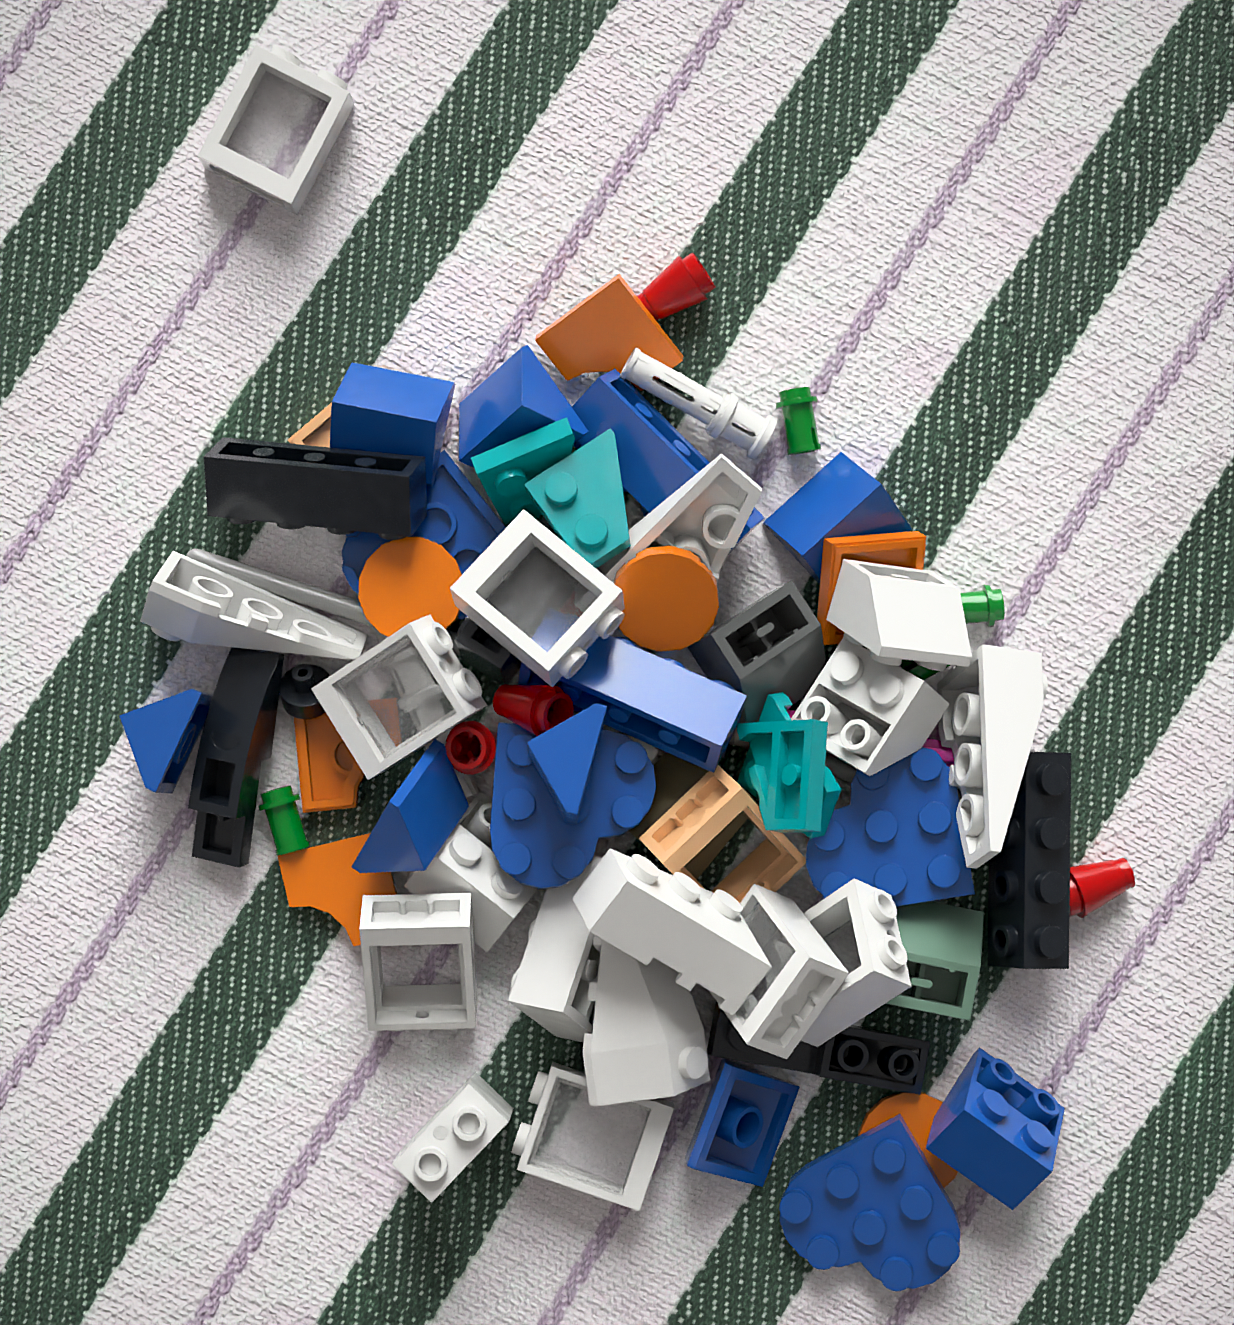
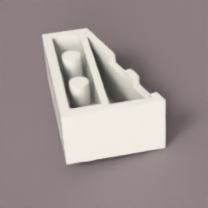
[572,849,772,1016]
[508,857,602,1042]

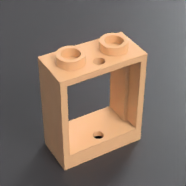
[639,765,806,903]

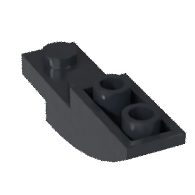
[188,647,284,868]
[707,1001,930,1095]

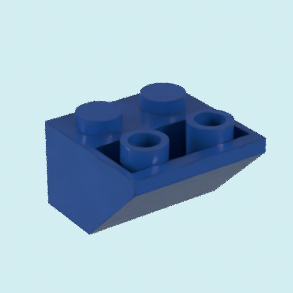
[926,1047,1065,1210]

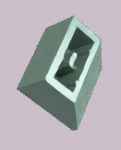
[886,901,984,1021]

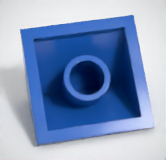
[459,345,589,468]
[330,362,456,486]
[763,452,912,585]
[119,689,212,794]
[527,703,607,824]
[352,739,469,873]
[685,1058,800,1187]

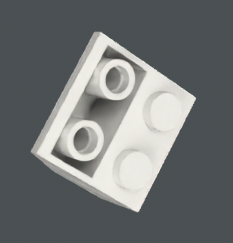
[826,559,972,671]
[791,638,950,776]
[404,791,538,953]

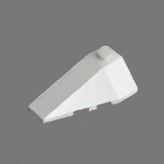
[575,453,762,658]
[140,551,368,660]
[937,644,1048,869]
[583,935,710,1106]

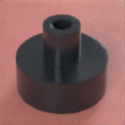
[279,664,330,719]

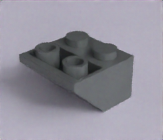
[687,580,826,723]

